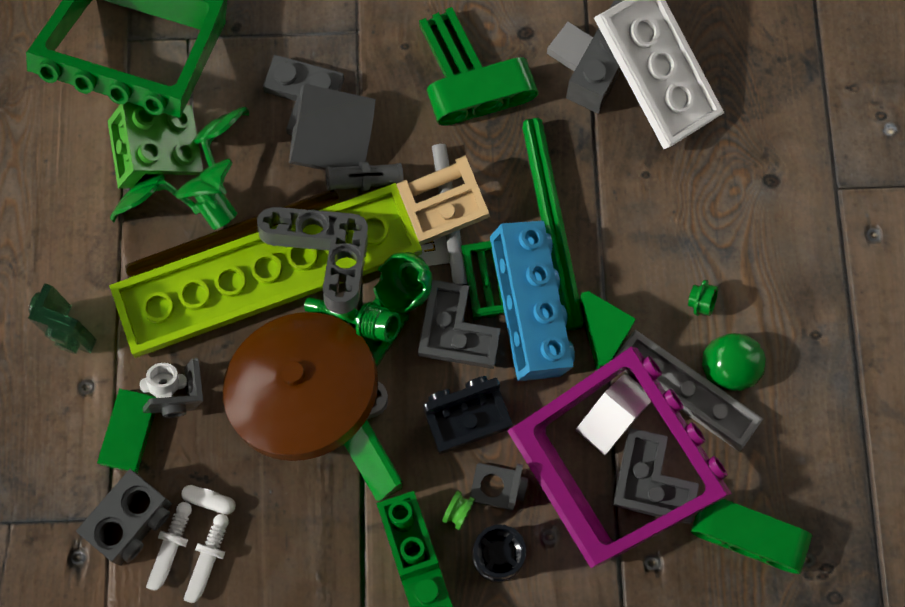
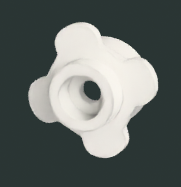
[140,363,187,398]

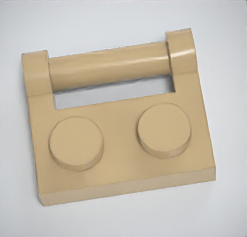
[396,155,490,245]

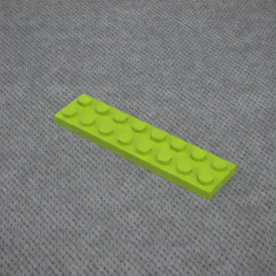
[109,183,422,358]

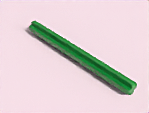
[522,118,584,330]

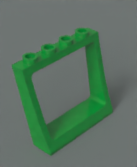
[26,0,227,118]

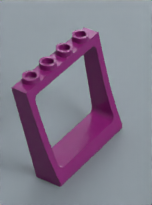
[508,347,732,568]

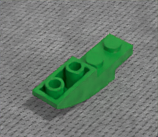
[376,491,453,607]

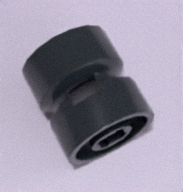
[473,524,526,582]

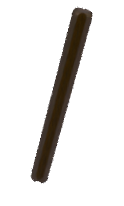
[125,189,341,278]

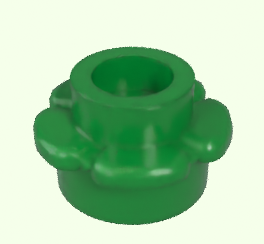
[688,280,718,316]

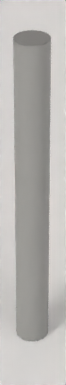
[432,144,468,286]

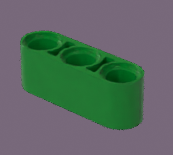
[427,57,539,126]
[690,499,813,574]

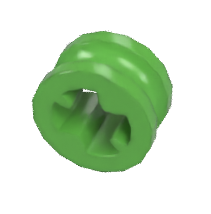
[442,490,475,531]

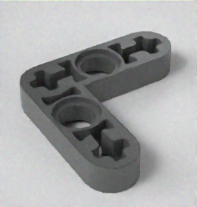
[257,207,368,314]

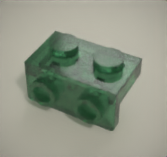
[28,283,97,354]

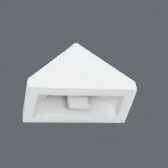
[575,372,652,455]

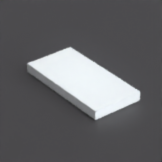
[594,0,724,149]

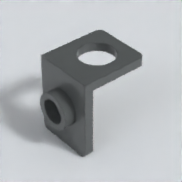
[143,358,203,418]
[470,463,528,511]

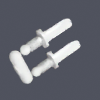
[146,485,236,603]

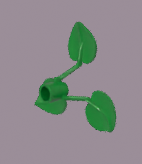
[110,106,249,230]

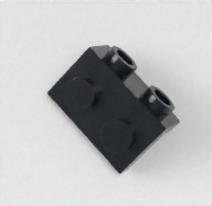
[423,376,513,454]

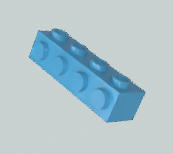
[490,221,575,381]

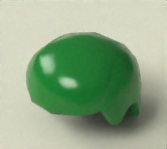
[373,252,432,313]
[702,333,766,392]

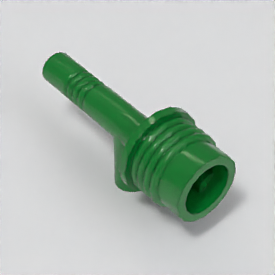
[304,297,401,342]

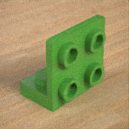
[107,102,203,189]

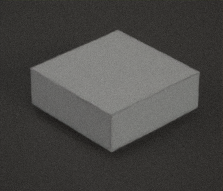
[547,22,593,71]

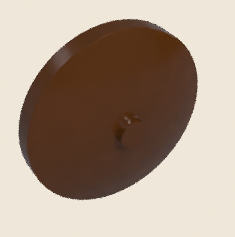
[223,312,378,461]

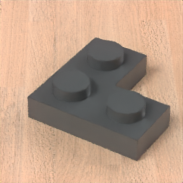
[263,55,344,136]
[418,280,500,369]
[612,428,699,524]

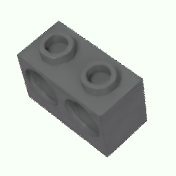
[76,469,173,566]

